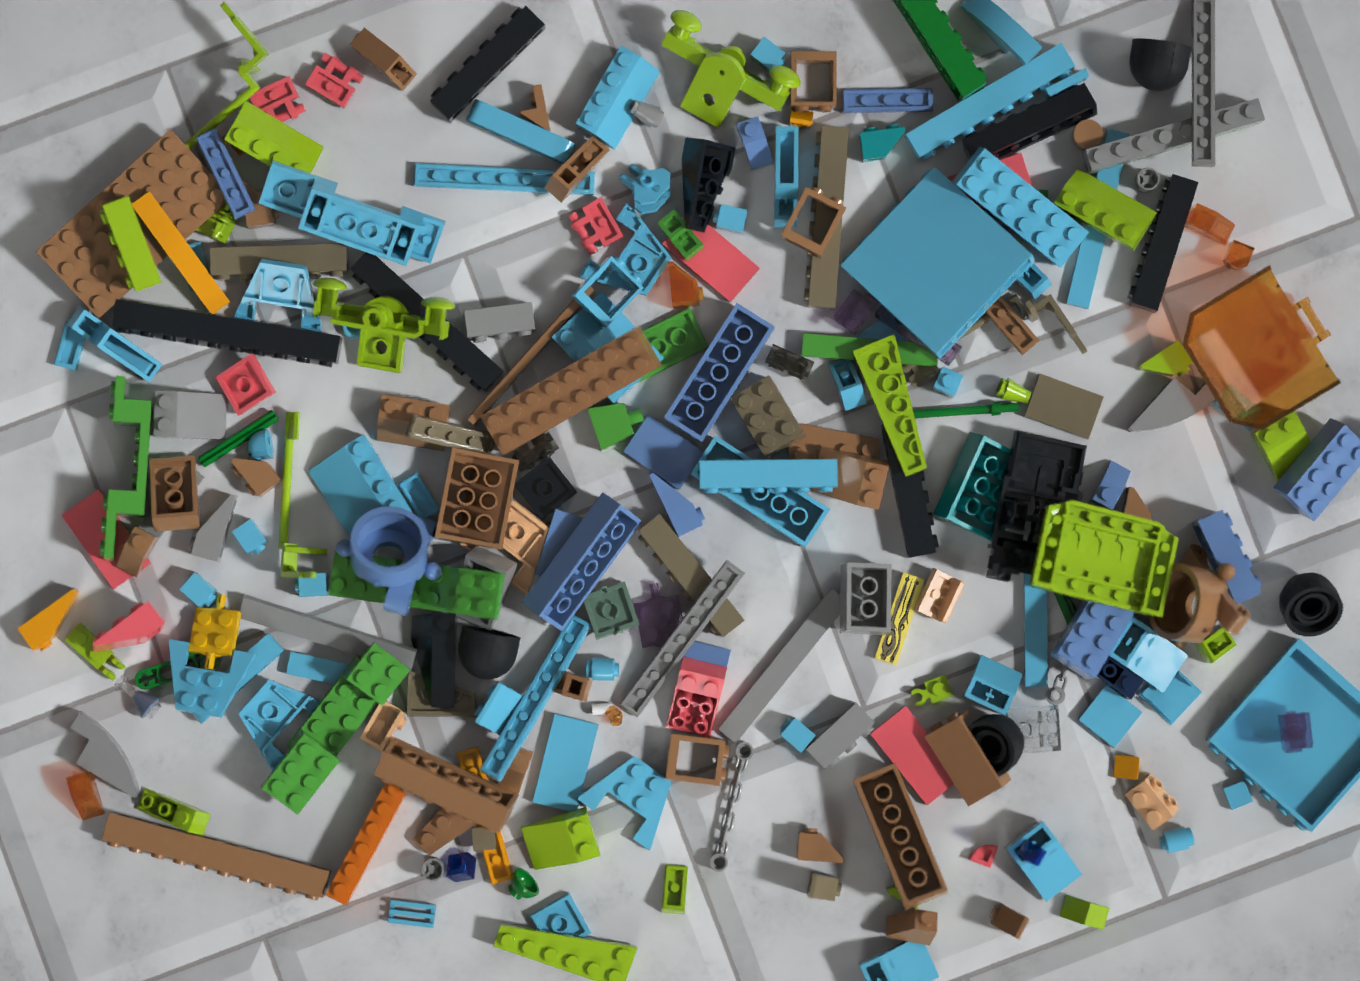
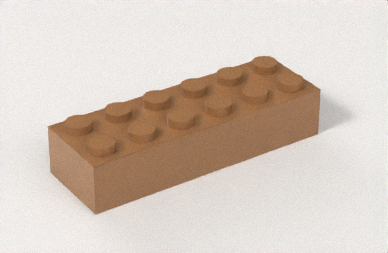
[374,737,519,833]
[853,763,948,911]

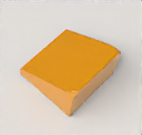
[789,109,813,129]
[1113,755,1140,780]

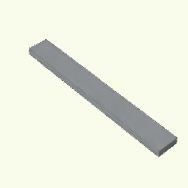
[1192,0,1215,167]
[619,559,745,718]
[718,588,840,744]
[240,595,417,672]

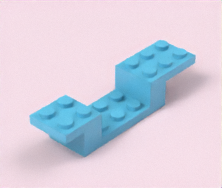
[258,161,446,266]

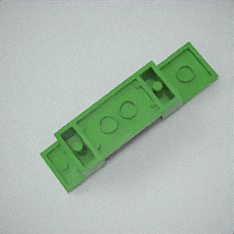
[100,376,152,561]
[329,550,505,620]
[261,641,410,815]

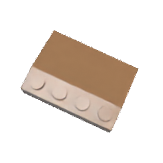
[435,447,519,550]

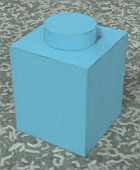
[750,37,786,73]
[713,204,748,234]
[932,367,964,398]
[232,519,268,555]
[179,572,218,608]
[295,573,329,597]
[780,717,816,752]

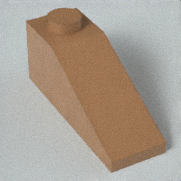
[545,135,609,203]

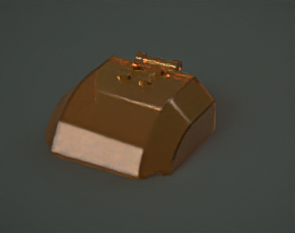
[1182,265,1342,430]

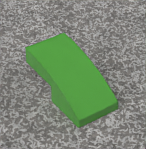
[657,209,704,261]

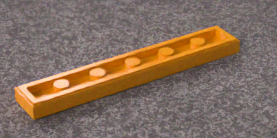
[132,191,230,315]
[456,746,513,885]

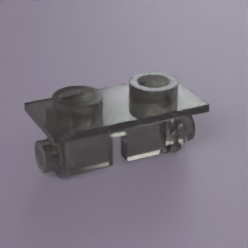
[765,344,814,381]
[511,432,559,472]

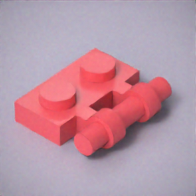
[305,53,364,109]
[250,76,306,122]
[568,197,624,256]

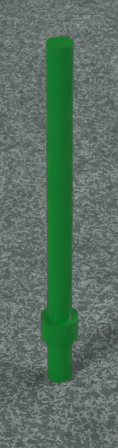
[913,402,1019,419]

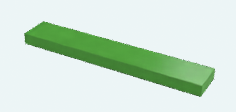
[801,333,938,367]

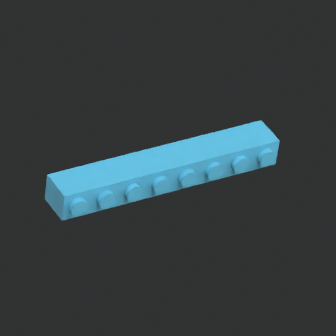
[904,43,1075,160]

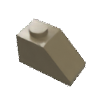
[807,872,842,901]

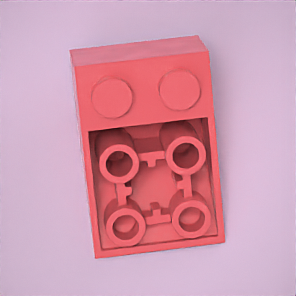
[92,601,165,652]
[666,656,727,738]

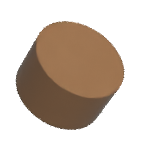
[1072,119,1103,151]

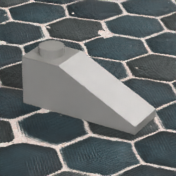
[189,495,238,562]

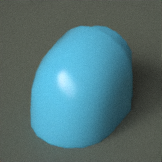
[248,429,273,461]

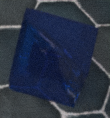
[1017,839,1047,866]
[446,852,476,882]

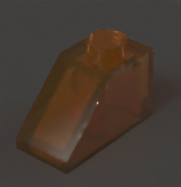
[1185,203,1235,245]
[668,261,704,309]
[66,771,105,820]

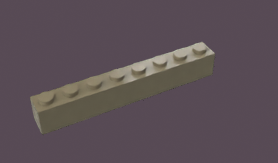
[804,126,849,310]

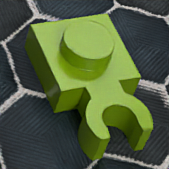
[910,674,953,706]

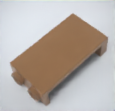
[925,710,1011,806]

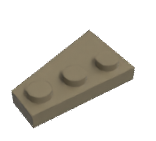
[407,671,476,718]

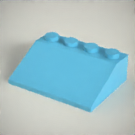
[552,292,664,404]
[308,434,413,538]

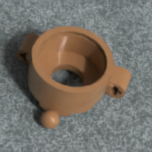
[1149,544,1251,649]

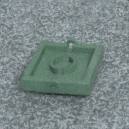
[584,582,640,640]

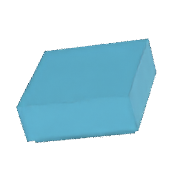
[1222,780,1253,810]

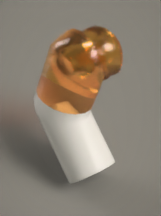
[592,703,623,726]

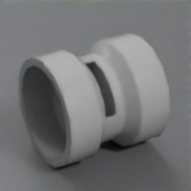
[1134,167,1160,193]
[421,857,445,881]

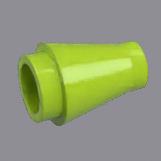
[995,378,1031,404]

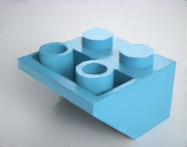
[962,655,1023,716]
[474,682,523,735]

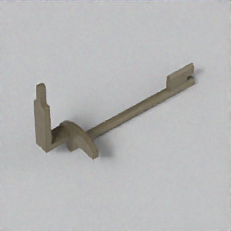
[902,294,1088,387]

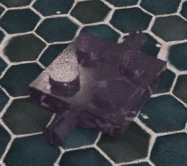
[634,583,683,648]

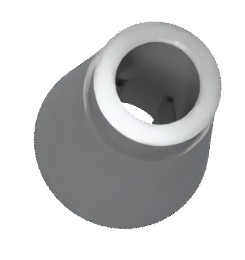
[629,100,664,128]

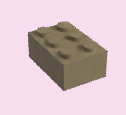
[730,375,806,459]

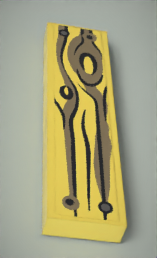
[875,572,925,665]

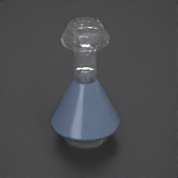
[114,675,162,719]

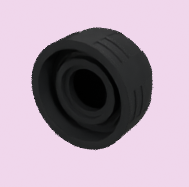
[1129,38,1191,91]
[1279,572,1343,637]
[458,625,520,679]
[967,714,1025,777]

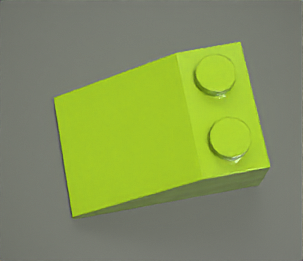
[1250,411,1310,482]
[521,807,600,870]

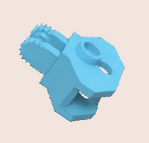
[619,164,671,214]

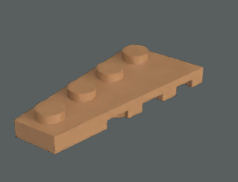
[789,424,880,460]
[413,772,478,855]

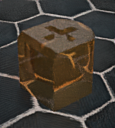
[1223,240,1255,271]

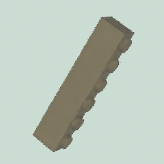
[210,243,349,281]
[638,514,745,637]

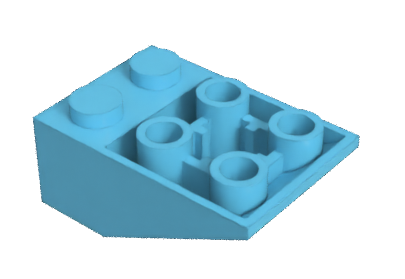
[1109,616,1188,693]
[1004,820,1082,902]
[858,941,939,981]

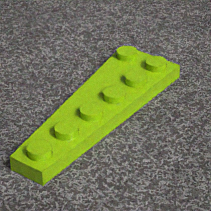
[852,334,927,477]
[493,923,637,981]

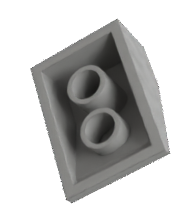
[153,391,227,440]
[456,546,517,631]

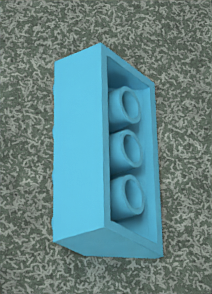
[576,45,660,150]

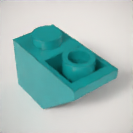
[859,124,905,162]

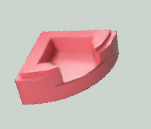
[969,845,998,868]

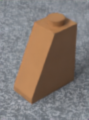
[350,27,417,91]

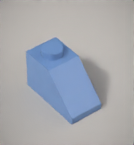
[736,116,773,170]
[1090,461,1131,510]

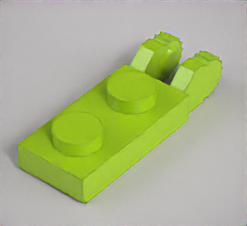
[65,623,126,681]

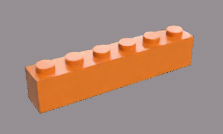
[326,783,407,906]

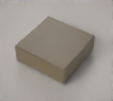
[471,827,497,851]

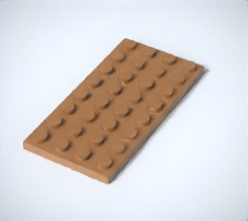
[36,129,226,319]

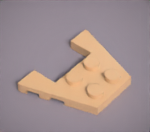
[459,500,550,595]

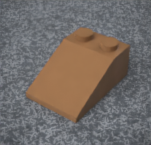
[811,447,889,510]
[150,456,200,532]

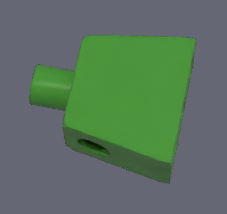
[588,403,644,451]

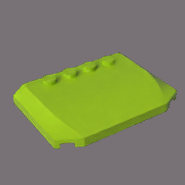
[1030,500,1178,617]

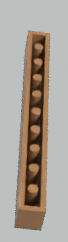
[102,812,332,901]

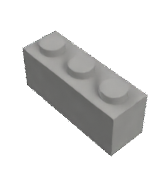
[464,302,536,343]
[805,702,875,769]

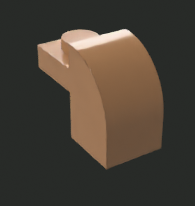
[554,672,593,702]

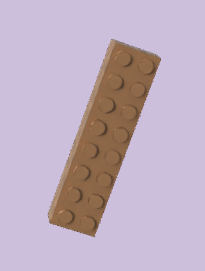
[480,326,662,456]

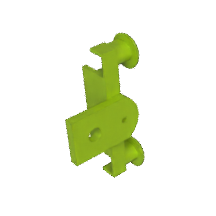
[661,10,801,128]
[313,278,455,373]

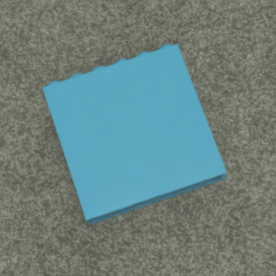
[840,167,1035,359]

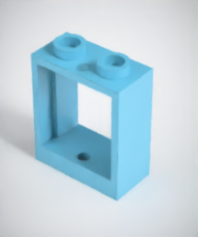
[571,256,644,328]

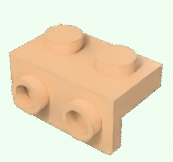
[914,568,964,623]
[360,701,407,752]
[1125,774,1179,830]

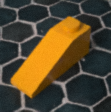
[17,589,79,652]

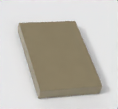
[1024,374,1104,439]

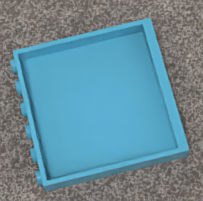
[1206,638,1360,832]

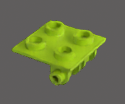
[196,200,237,244]

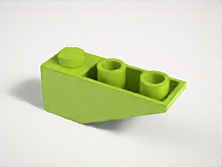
[136,788,211,835]

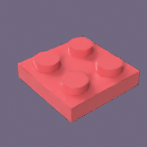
[215,353,276,416]

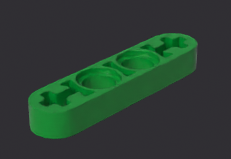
[135,653,221,690]

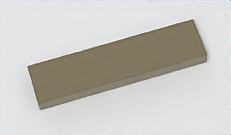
[405,414,495,455]

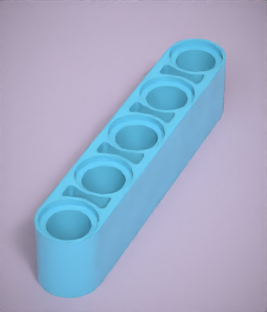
[466,99,576,164]
[192,633,284,724]

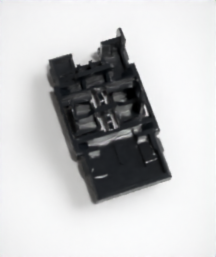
[986,431,1087,589]

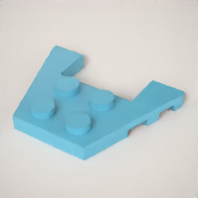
[578,203,672,296]
[234,259,322,333]
[169,639,256,718]
[238,679,321,771]
[577,755,671,850]

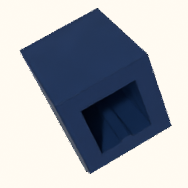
[1097,656,1144,699]

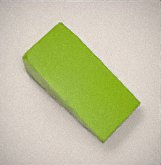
[662,865,688,914]

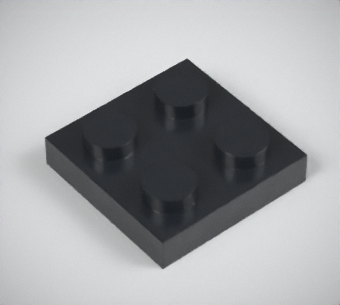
[515,456,577,520]

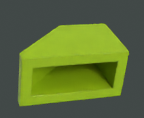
[1138,340,1193,377]

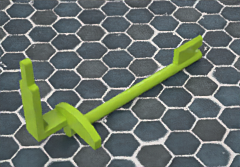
[184,2,269,150]
[278,412,327,578]

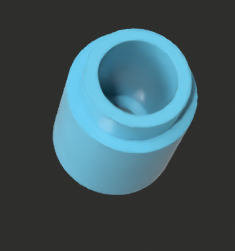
[586,658,619,681]
[1159,826,1195,854]

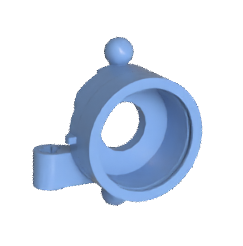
[336,506,442,616]

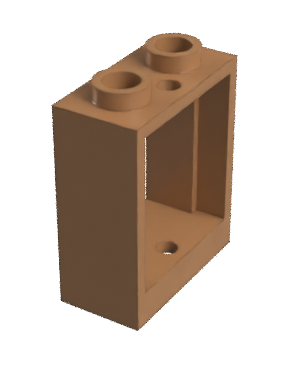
[791,51,837,113]
[780,186,847,258]
[666,733,729,786]

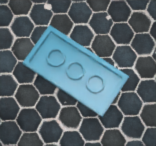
[532,714,598,812]

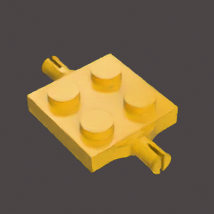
[188,594,241,671]

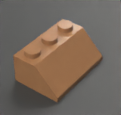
[377,394,451,451]

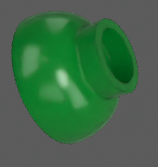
[508,868,539,900]

